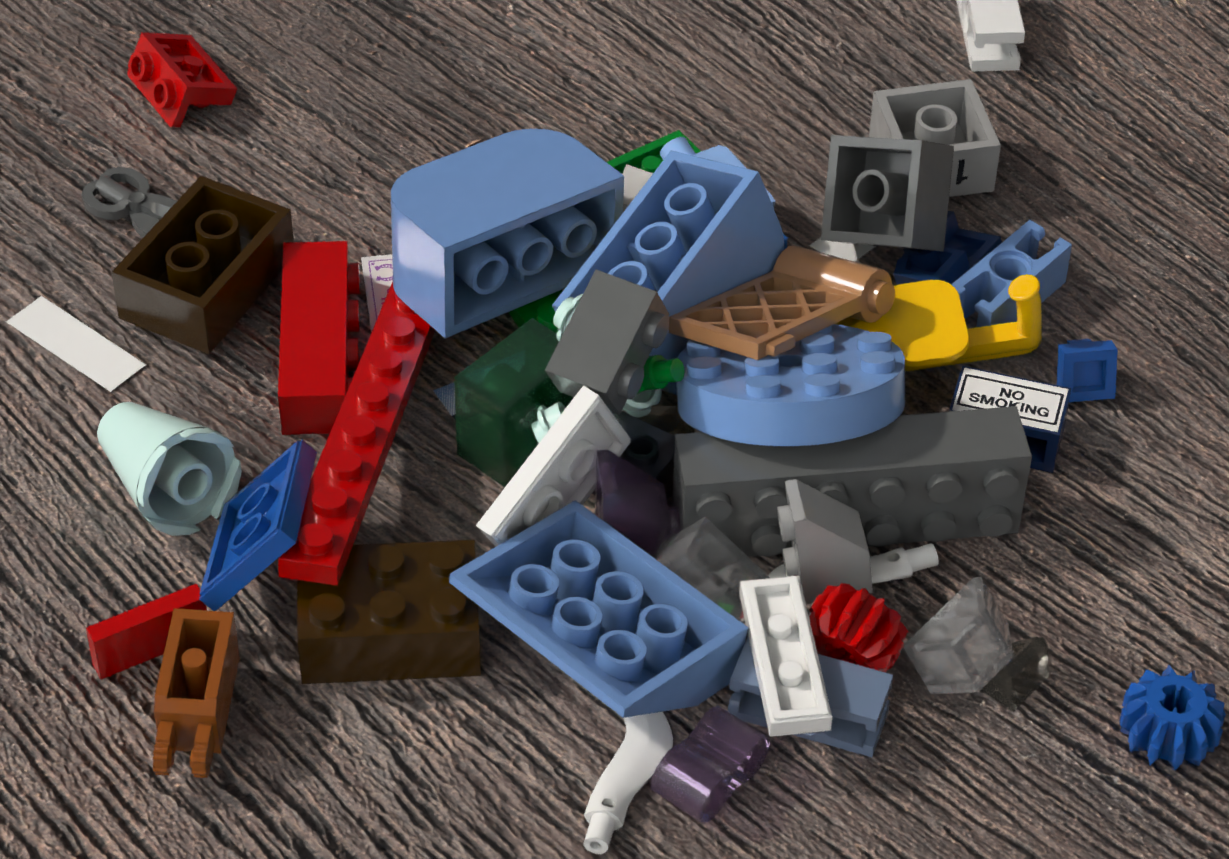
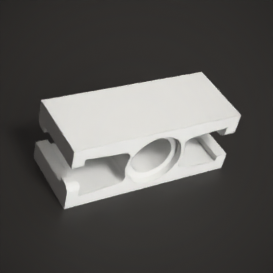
[956,0,1025,72]

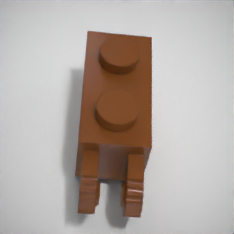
[153,608,240,778]

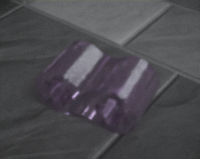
[651,705,771,823]

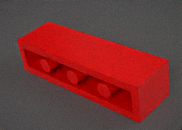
[278,241,360,435]

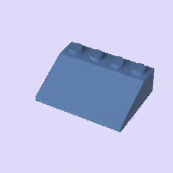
[449,500,748,718]

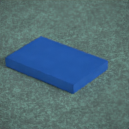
[199,439,317,611]

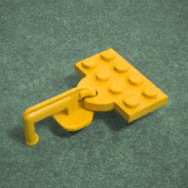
[835,274,1042,372]

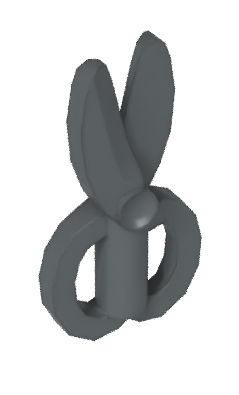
[81,167,177,238]

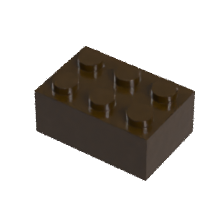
[111,176,294,354]
[297,539,481,684]

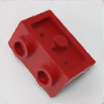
[127,32,237,127]

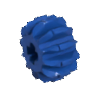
[1119,664,1226,771]

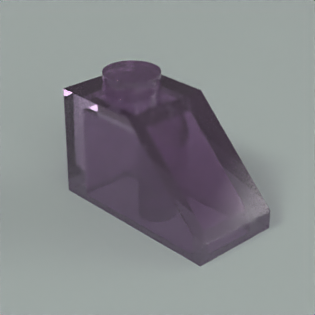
[595,450,681,566]

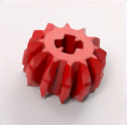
[808,583,908,673]

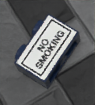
[949,366,1072,473]

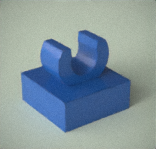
[1057,339,1118,402]

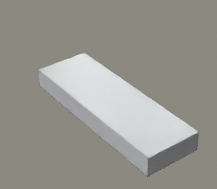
[739,575,832,737]

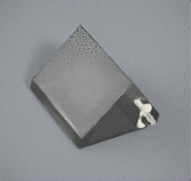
[971,636,1049,712]

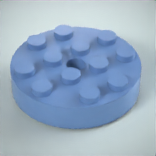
[676,324,905,446]

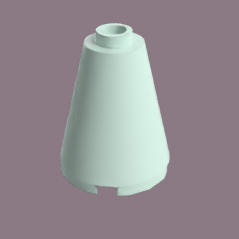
[97,402,242,536]

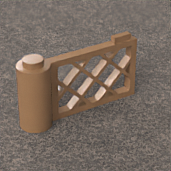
[669,245,895,360]

